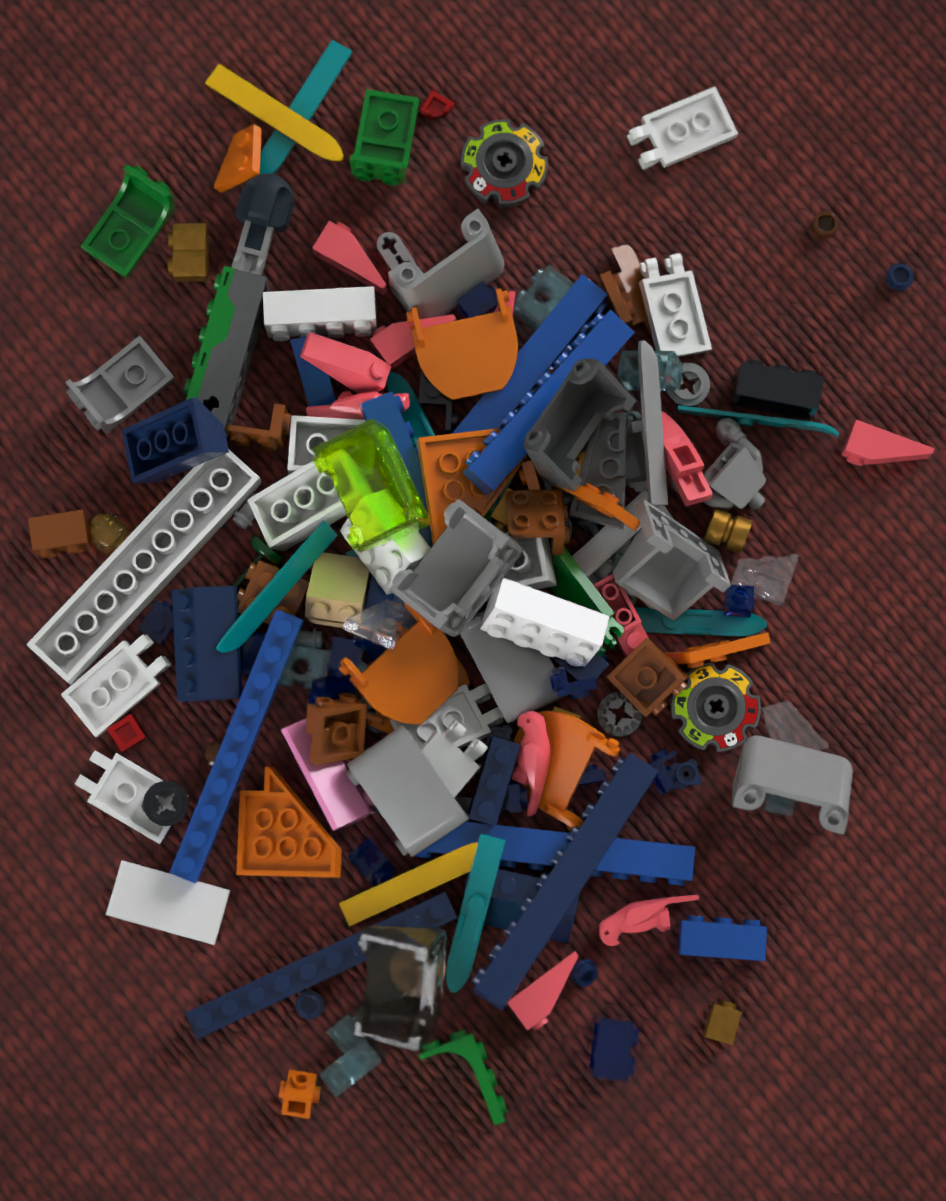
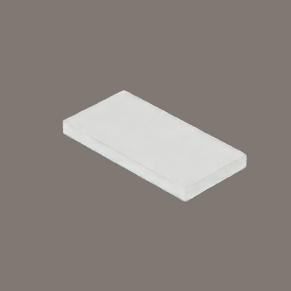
[106,860,231,945]

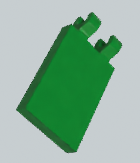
[550,547,624,656]

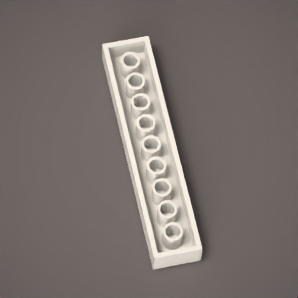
[26,449,262,685]

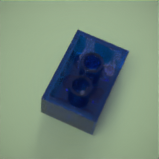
[589,1016,639,1082]

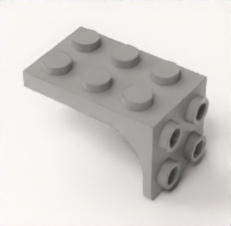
[65,336,175,434]

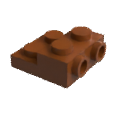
[237,558,310,625]
[607,637,688,717]
[306,693,367,766]

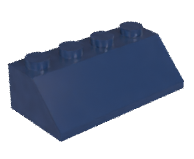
[121,398,229,483]
[172,586,242,702]
[458,869,580,943]

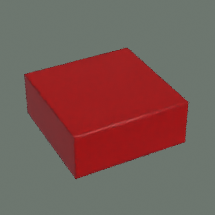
[107,714,146,753]

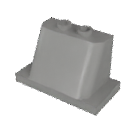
[613,499,731,621]

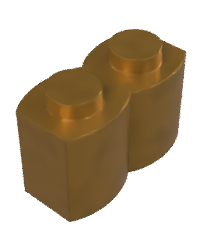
[168,223,209,282]

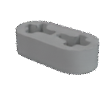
[377,232,416,271]

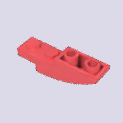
[662,412,713,506]
[593,573,649,658]

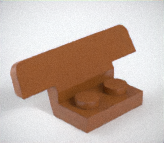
[600,245,654,342]

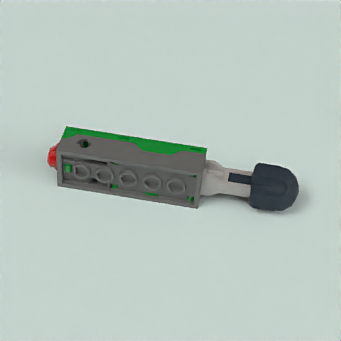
[184,174,294,445]

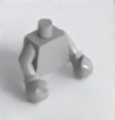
[671,418,766,510]

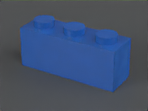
[678,915,767,961]

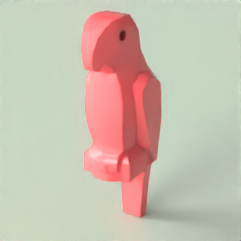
[306,391,410,420]
[512,711,551,816]
[598,895,699,946]

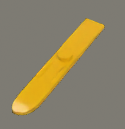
[205,64,344,162]
[339,842,478,926]

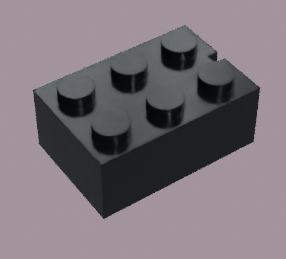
[730,359,824,420]

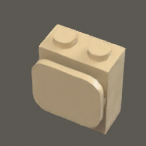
[305,552,370,629]

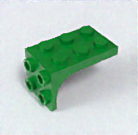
[350,89,420,186]
[81,164,177,278]
[418,1029,508,1125]

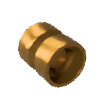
[704,508,752,554]

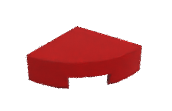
[418,90,455,119]

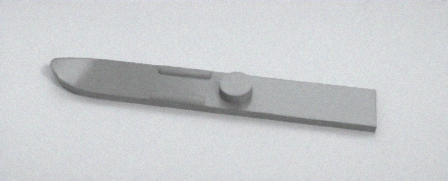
[638,340,668,505]

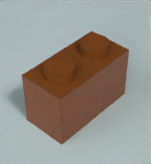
[28,510,91,558]

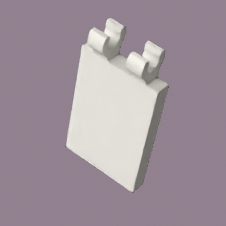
[627,87,738,170]
[639,253,712,361]
[61,634,172,737]
[390,683,504,749]
[420,720,488,798]
[75,750,189,844]

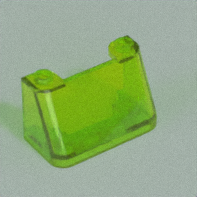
[313,418,430,552]

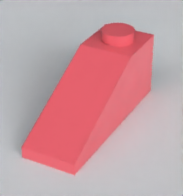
[312,221,387,295]
[370,314,456,371]
[300,332,391,394]
[841,420,934,466]
[507,951,579,1031]

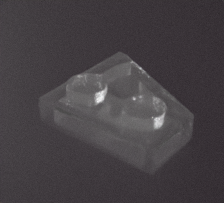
[729,554,799,606]
[343,599,411,650]
[761,700,829,751]

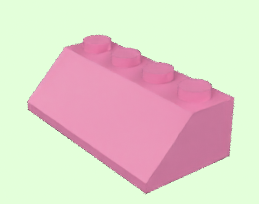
[281,718,376,831]

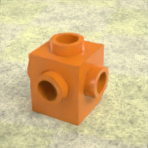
[279,1070,321,1119]

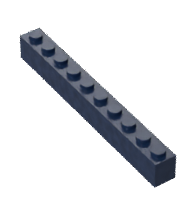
[472,753,658,1011]
[186,892,457,1039]

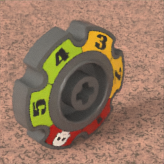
[461,119,548,208]
[670,663,761,753]

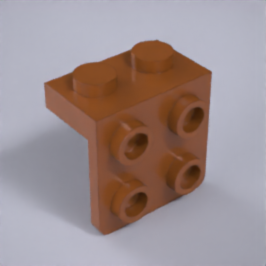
[225,403,291,451]
[505,490,570,555]

